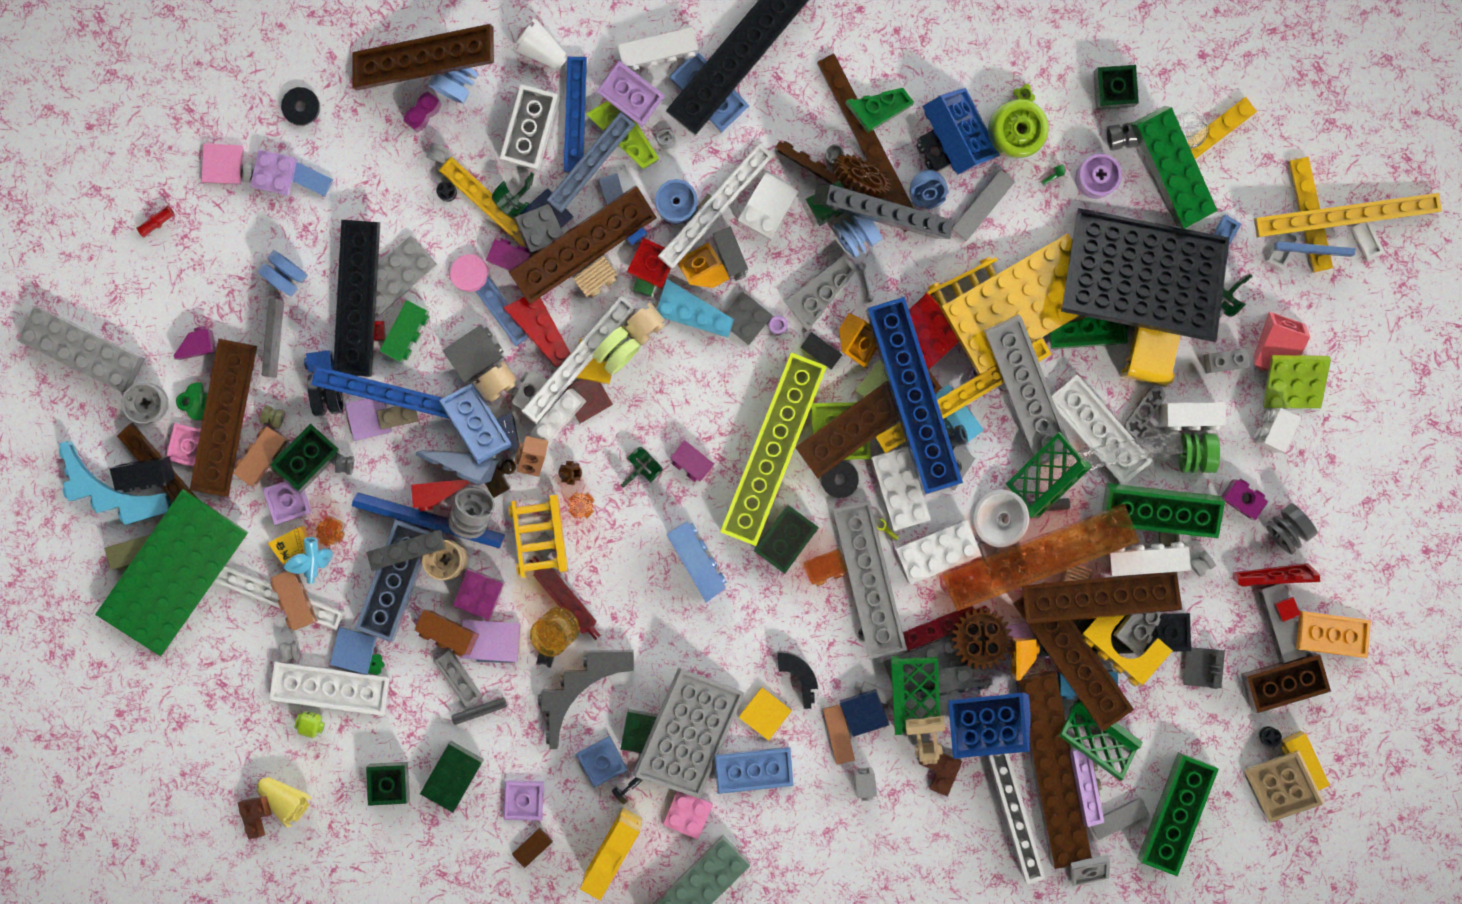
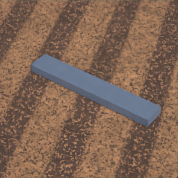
[547,112,635,213]

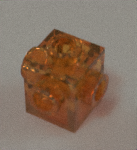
[568,492,596,519]
[316,515,346,547]

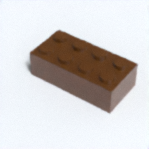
[1241,652,1331,713]

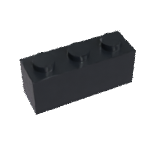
[109,456,175,493]

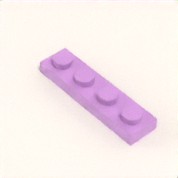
[1069,746,1104,827]

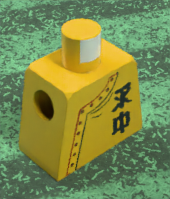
[268,526,308,574]

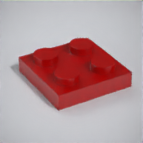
[627,237,671,289]

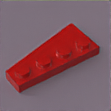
[502,297,571,368]
[1233,563,1321,587]

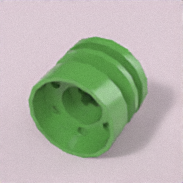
[1178,433,1220,473]

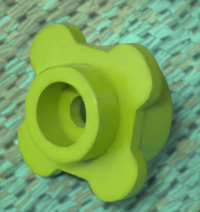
[1013,84,1035,102]

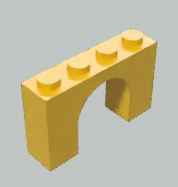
[1082,616,1173,688]

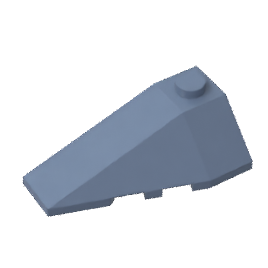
[416,450,498,485]

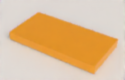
[1296,611,1371,658]

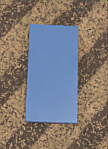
[669,53,749,133]
[439,383,511,464]
[714,747,794,794]

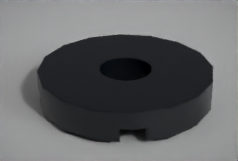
[281,87,320,126]
[821,461,859,498]

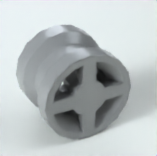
[426,142,449,164]
[281,641,300,662]

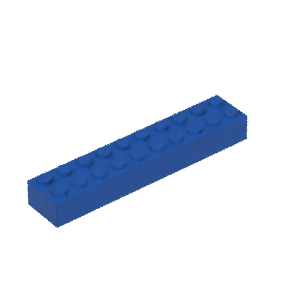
[865,297,963,495]

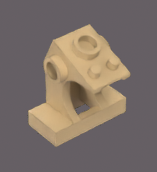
[905,716,946,765]

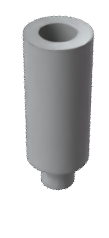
[854,681,893,705]

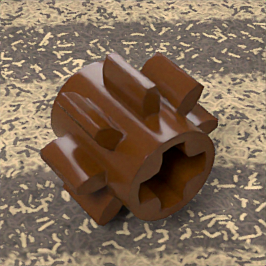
[558,461,582,485]

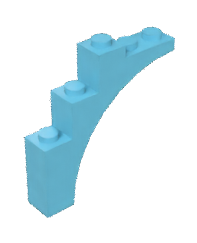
[59,441,172,525]

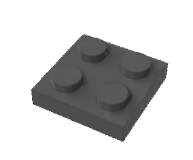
[514,203,563,254]
[725,292,773,345]

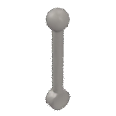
[858,263,874,302]

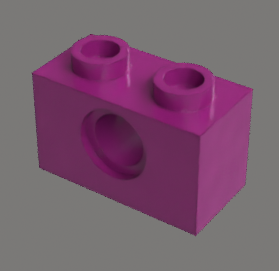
[1221,478,1269,520]

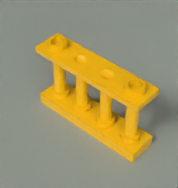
[926,256,998,306]
[508,494,569,578]

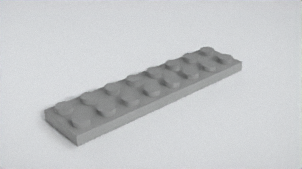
[984,314,1069,465]
[833,501,907,659]

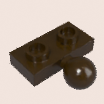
[485,459,516,498]

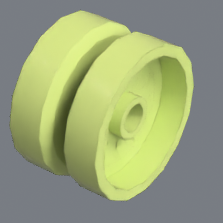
[592,326,641,376]

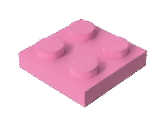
[663,791,713,839]

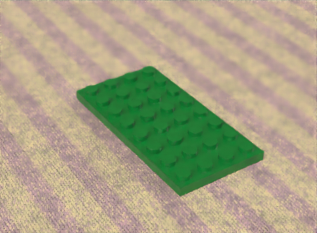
[95,489,248,657]

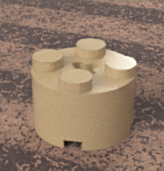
[622,302,665,346]
[472,360,517,403]

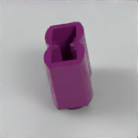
[403,91,442,133]

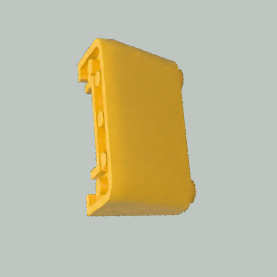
[1120,327,1181,387]

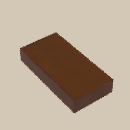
[512,827,553,868]

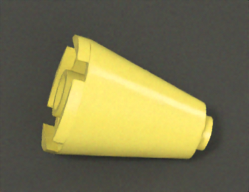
[256,777,312,828]

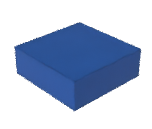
[628,228,648,247]

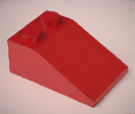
[411,479,473,511]

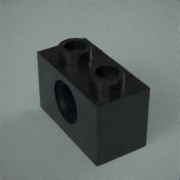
[916,130,951,172]

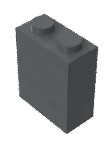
[713,226,748,281]
[442,325,504,383]

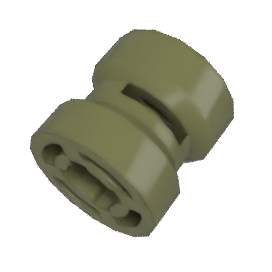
[260,405,285,429]

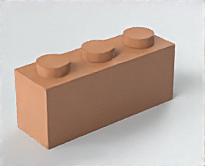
[233,426,289,487]
[270,571,318,631]

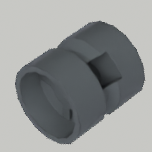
[1106,122,1139,151]

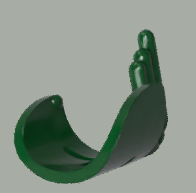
[492,172,534,219]
[1221,274,1253,317]
[621,447,663,488]

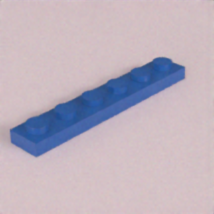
[564,56,587,173]

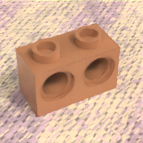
[514,436,548,477]

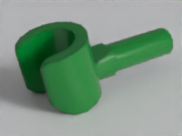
[1042,164,1066,185]

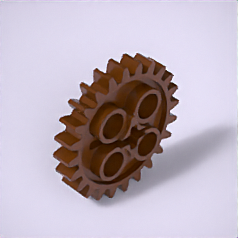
[832,154,891,200]
[950,607,1013,670]

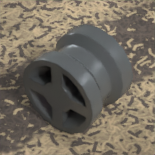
[335,454,355,475]

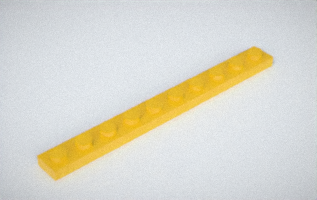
[1254,193,1442,238]
[876,338,1052,453]

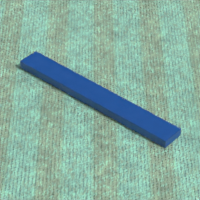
[310,366,449,419]
[351,492,505,548]

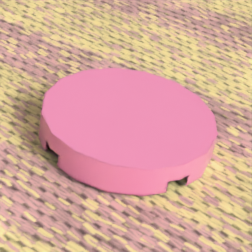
[450,254,489,292]

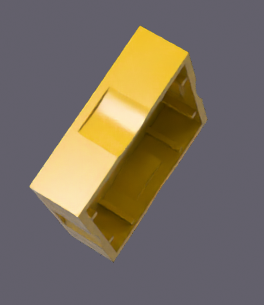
[580,807,643,901]

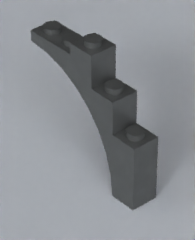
[538,650,634,749]

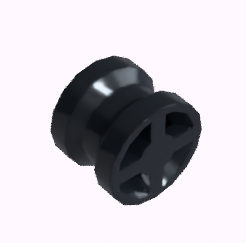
[436,181,457,202]
[536,646,556,668]
[1259,726,1282,747]

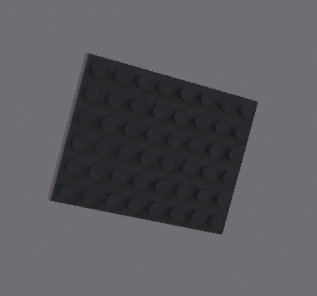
[1061,208,1230,342]

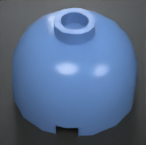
[909,170,949,209]

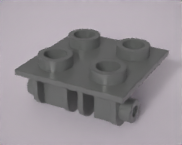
[1183,647,1225,689]

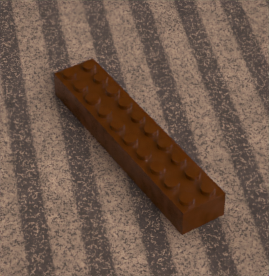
[1016,670,1092,869]

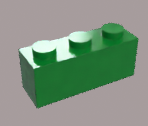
[380,300,430,362]

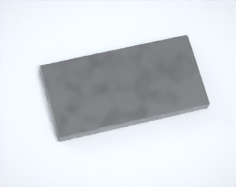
[261,298,284,378]

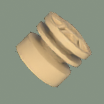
[422,540,468,580]

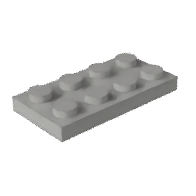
[376,236,438,316]

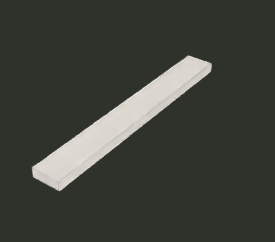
[658,143,774,270]
[521,296,635,424]
[214,565,344,630]

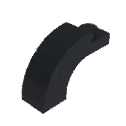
[777,651,818,709]

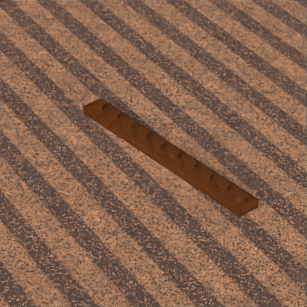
[817,53,914,233]

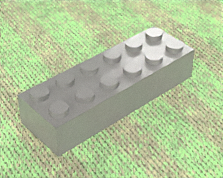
[17,306,145,392]

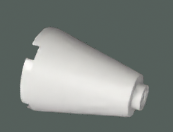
[511,18,566,69]

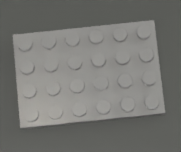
[632,667,744,798]

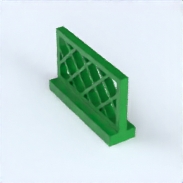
[1006,432,1092,519]
[891,656,940,735]
[1059,699,1143,781]

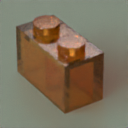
[803,549,848,586]

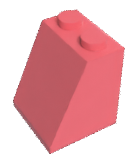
[1253,311,1310,371]

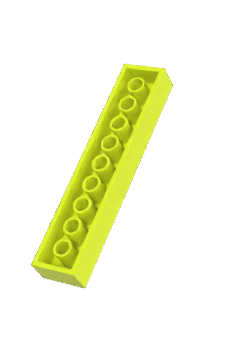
[720,352,827,546]

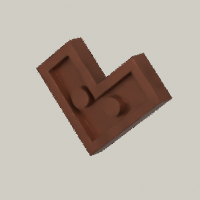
[919,753,962,797]
[237,796,272,839]

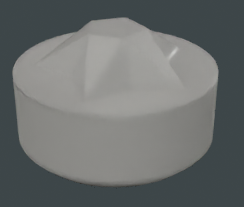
[656,129,676,149]
[242,163,254,183]

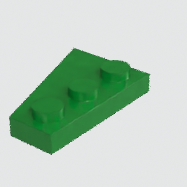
[845,88,914,133]

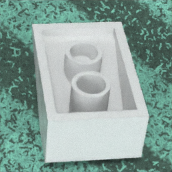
[738,172,799,241]

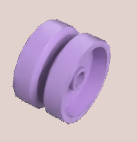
[1075,153,1122,199]

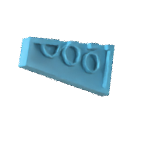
[657,279,734,338]

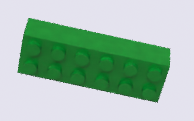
[1130,106,1218,229]
[1100,483,1225,539]
[1137,752,1219,877]

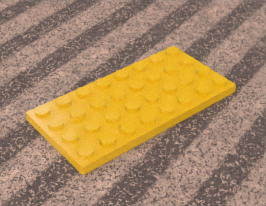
[940,233,1079,375]

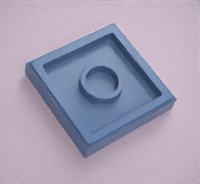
[330,627,377,674]
[576,736,628,788]

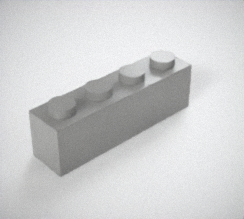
[1257,584,1306,663]

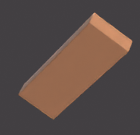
[823,704,855,765]

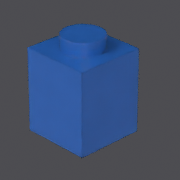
[304,350,334,373]

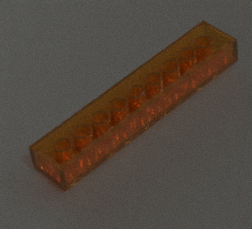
[943,503,1140,611]

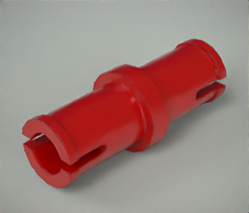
[136,205,175,238]

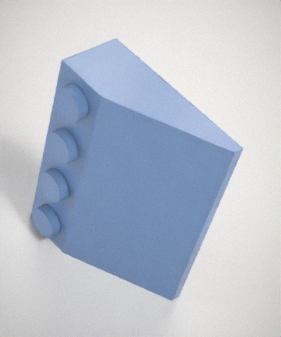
[667,521,727,602]

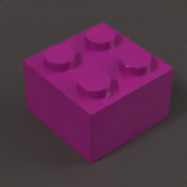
[453,568,505,620]

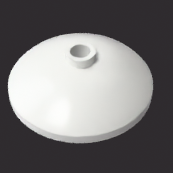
[974,490,1029,547]

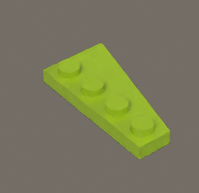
[586,101,659,170]

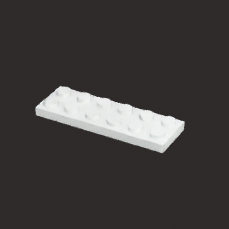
[1051,374,1153,485]
[269,661,390,716]

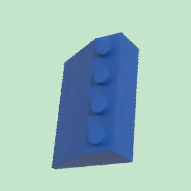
[922,88,1000,175]
[948,693,1031,759]

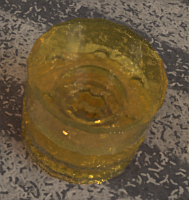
[530,607,580,657]

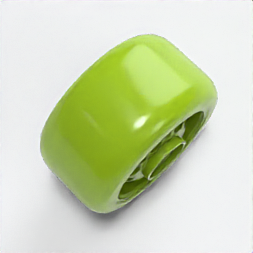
[988,99,1049,159]

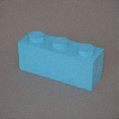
[935,384,984,444]

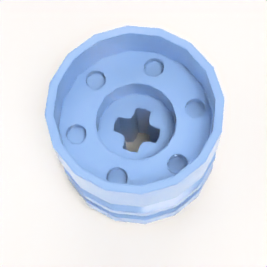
[428,68,479,104]
[833,214,883,258]

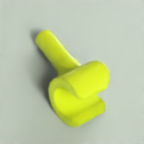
[876,519,899,541]

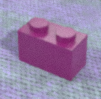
[486,238,532,271]
[670,440,714,482]

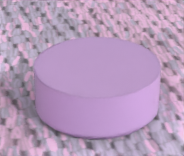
[768,316,788,335]

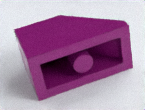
[173,326,216,360]

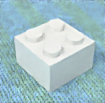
[1255,408,1302,453]

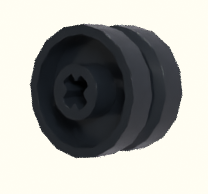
[307,374,344,417]

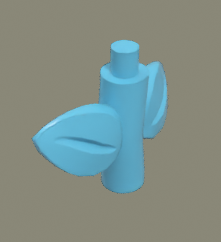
[283,537,333,584]

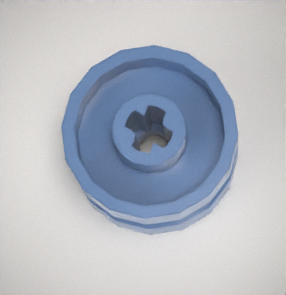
[655,179,698,224]
[257,250,308,297]

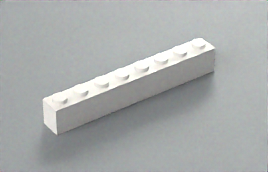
[987,754,1046,884]

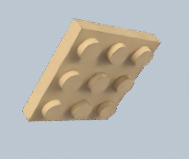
[1245,750,1324,823]

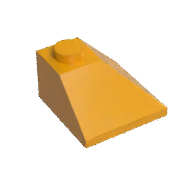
[677,242,730,288]
[839,313,877,368]
[1010,638,1040,680]

